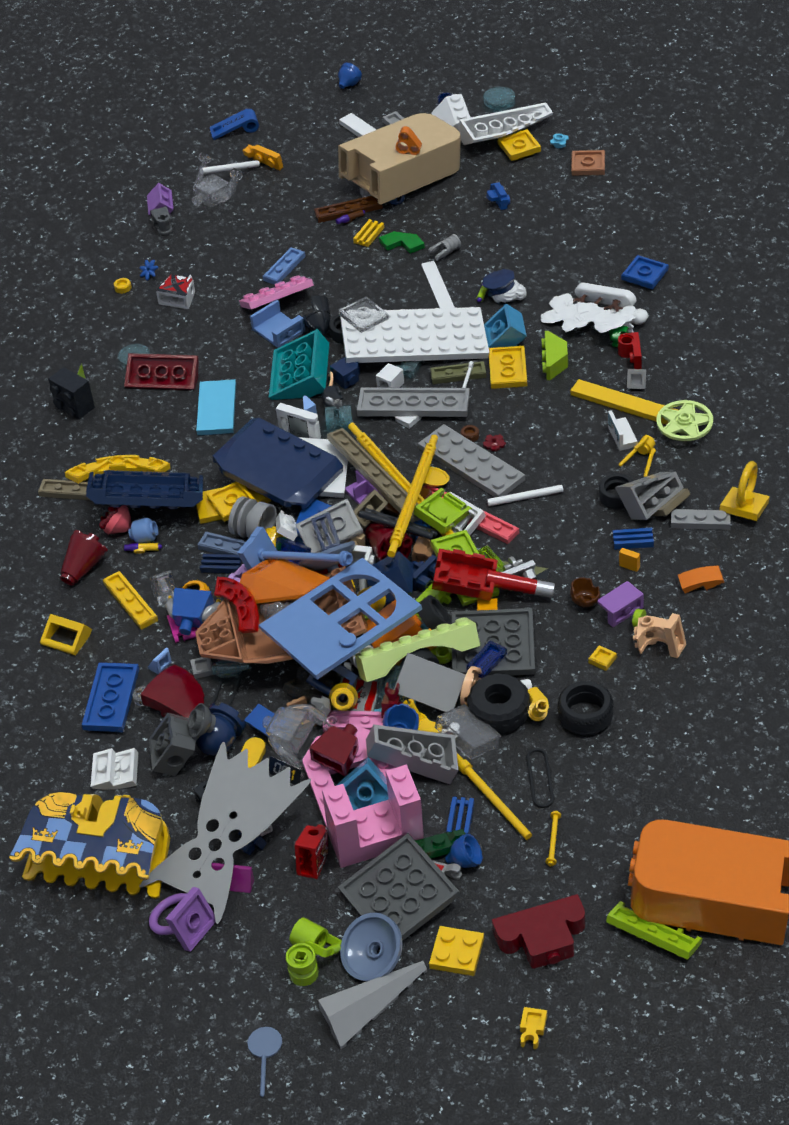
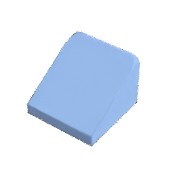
[303,396,317,414]
[148,647,172,674]

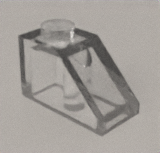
[149,570,175,606]

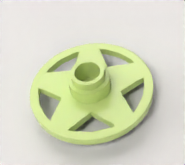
[657,400,713,441]

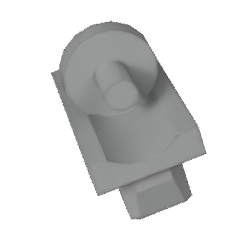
[502,556,536,591]

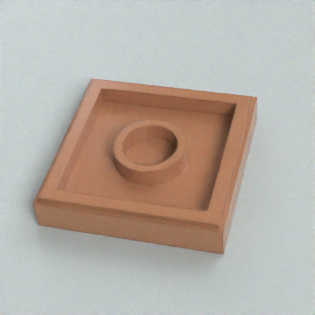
[571,150,605,176]

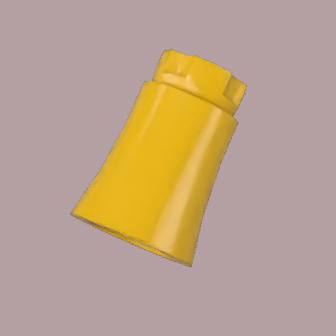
[329,683,358,711]

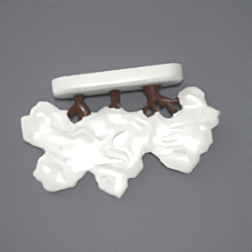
[541,283,637,333]

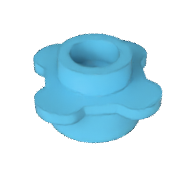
[550,134,569,148]

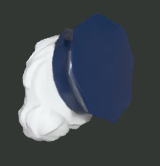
[483,269,527,303]

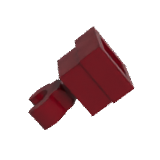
[381,682,403,718]

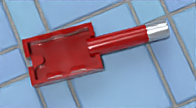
[432,548,555,601]

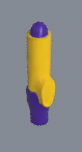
[124,543,162,554]

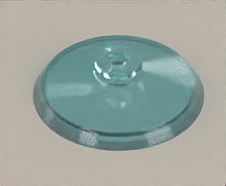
[118,344,150,365]

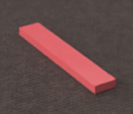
[423,485,519,544]

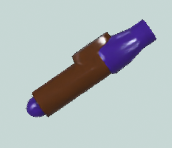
[336,209,365,224]

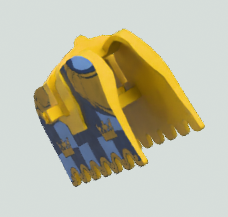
[9,792,170,899]

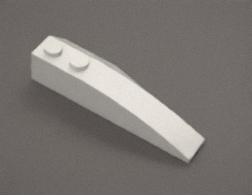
[458,103,553,145]

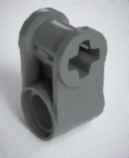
[150,206,173,235]

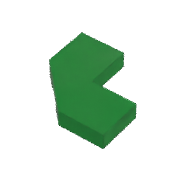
[379,231,425,254]

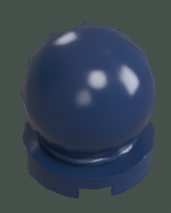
[196,703,246,757]

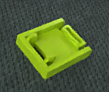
[413,488,472,534]

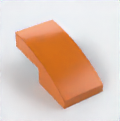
[678,566,724,593]

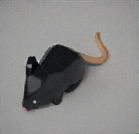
[322,372,345,413]

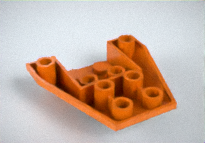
[240,559,330,604]

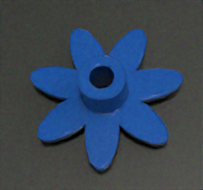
[140,260,158,281]

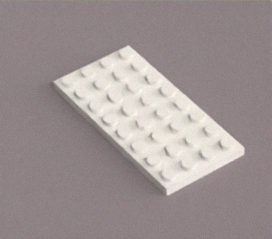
[340,307,489,363]

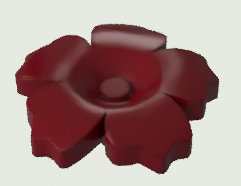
[483,434,506,451]

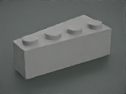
[366,724,458,784]

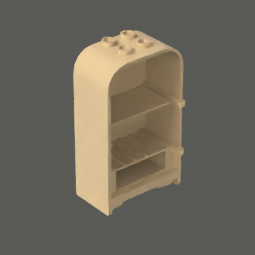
[338,113,461,204]

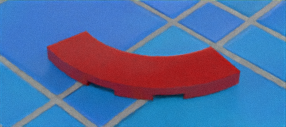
[214,577,259,633]

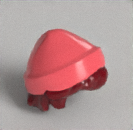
[99,505,131,535]

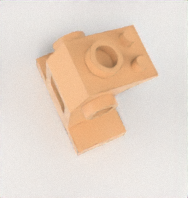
[633,613,687,658]

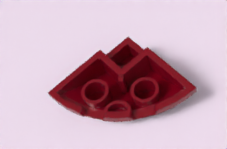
[140,665,205,718]

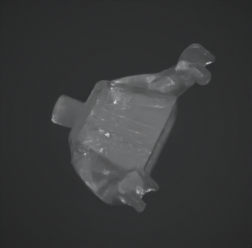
[191,152,243,207]
[263,704,337,778]

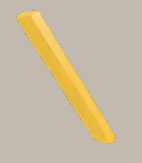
[570,379,679,425]

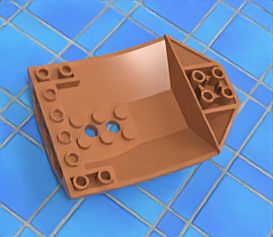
[195,566,367,664]

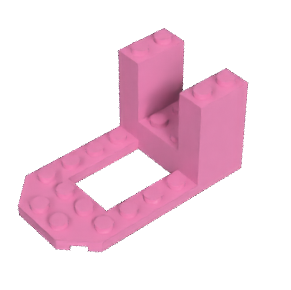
[302,725,424,868]

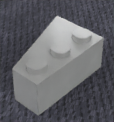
[615,472,684,520]

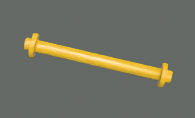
[545,811,561,866]

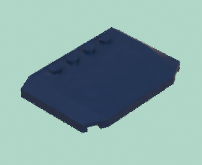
[213,418,343,509]
[86,470,203,509]

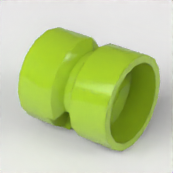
[286,943,319,986]

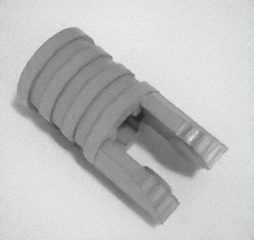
[428,234,461,261]

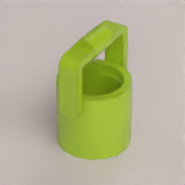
[289,917,342,957]

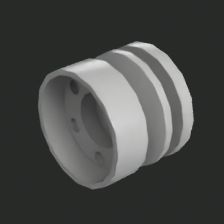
[228,496,277,539]

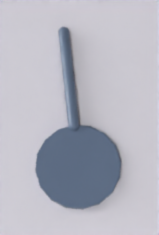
[247,1027,282,1097]

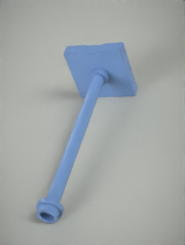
[237,526,353,571]

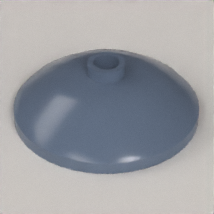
[299,541,356,573]
[340,913,402,982]

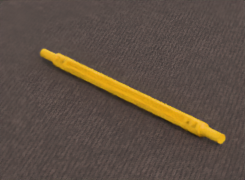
[348,423,454,537]
[387,434,438,557]

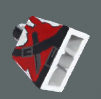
[156,273,195,309]

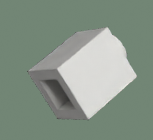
[376,363,404,388]

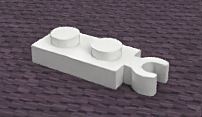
[275,510,297,541]

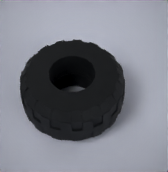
[467,673,530,734]

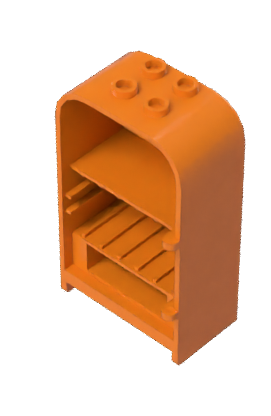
[628,820,789,945]

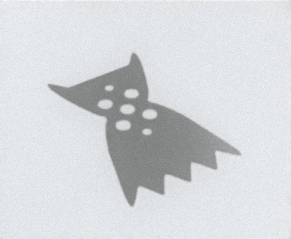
[139,742,311,924]

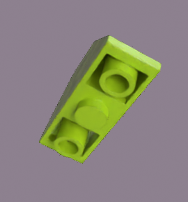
[542,331,568,380]

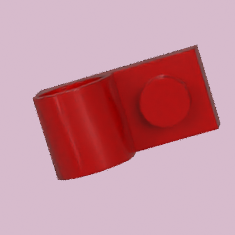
[618,332,642,369]

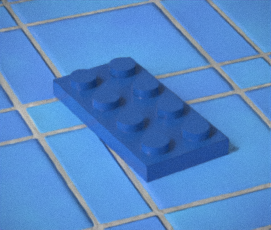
[82,663,139,732]

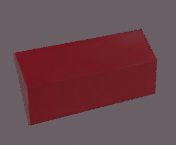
[124,353,198,390]

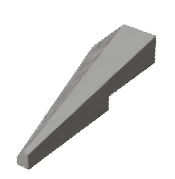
[318,961,427,1049]

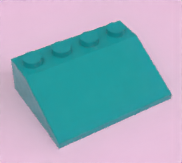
[269,329,330,400]

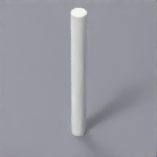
[200,160,260,174]
[487,485,563,506]

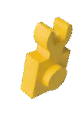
[520,1007,548,1049]

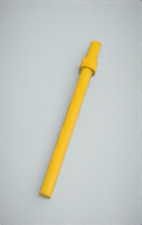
[457,753,532,840]

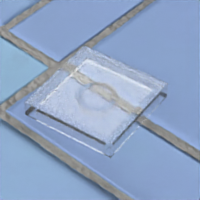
[339,297,389,333]

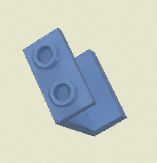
[250,300,305,348]

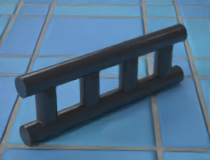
[359,508,439,540]

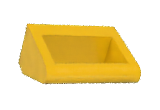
[40,614,92,655]

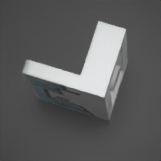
[608,410,638,451]

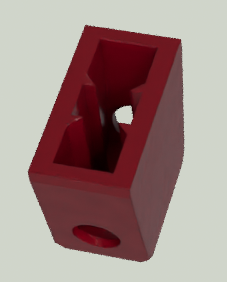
[309,724,359,776]

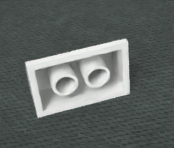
[432,94,470,130]

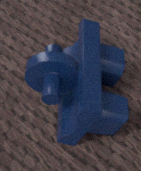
[412,555,437,591]

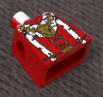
[294,824,329,879]

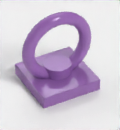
[149,887,216,952]

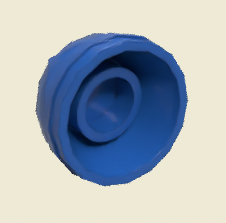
[338,62,362,89]
[445,834,483,868]

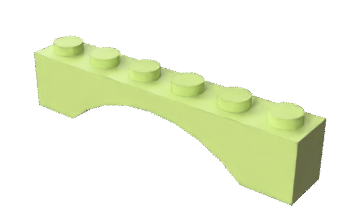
[355,618,480,682]

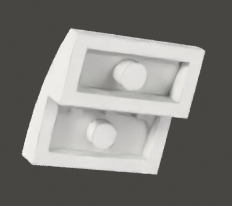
[91,748,138,790]

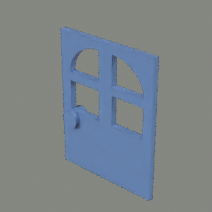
[258,558,422,679]

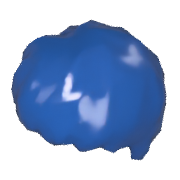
[382,703,419,730]

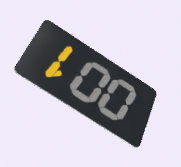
[269,756,301,785]

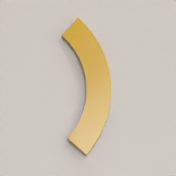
[65,455,171,484]

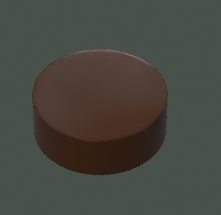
[461,425,479,442]

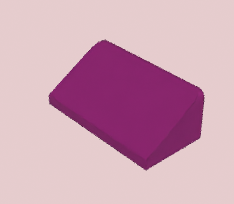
[211,863,254,893]

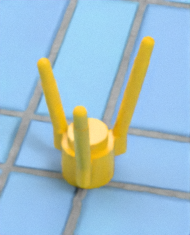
[619,435,656,477]

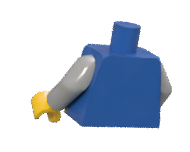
[165,588,221,635]

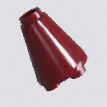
[366,524,413,561]
[60,530,108,586]

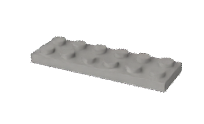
[357,387,470,417]
[418,424,525,497]

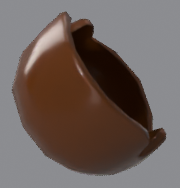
[570,577,600,608]

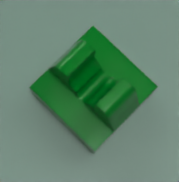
[609,326,629,347]

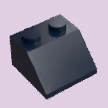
[367,551,414,609]

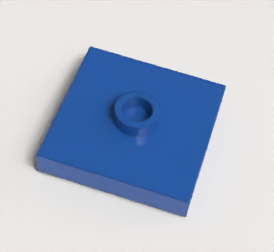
[621,255,669,289]

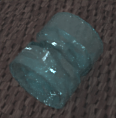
[325,405,353,431]

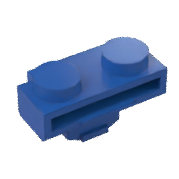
[486,182,510,210]

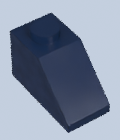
[330,357,362,389]

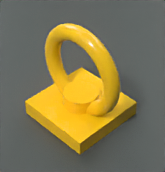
[720,461,770,521]

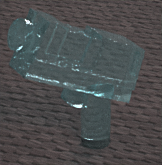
[397,361,425,378]

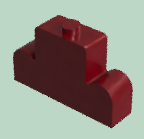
[492,894,585,969]

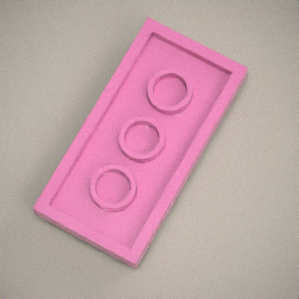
[239,275,314,309]

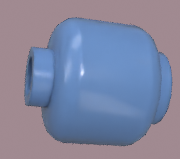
[128,518,158,544]

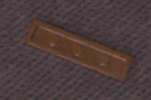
[314,196,383,223]

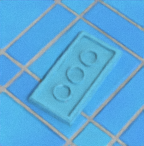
[196,379,236,435]

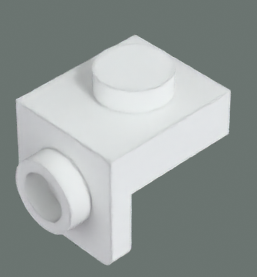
[351,545,376,565]

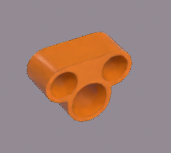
[395,126,422,155]

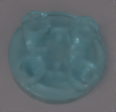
[483,87,515,112]

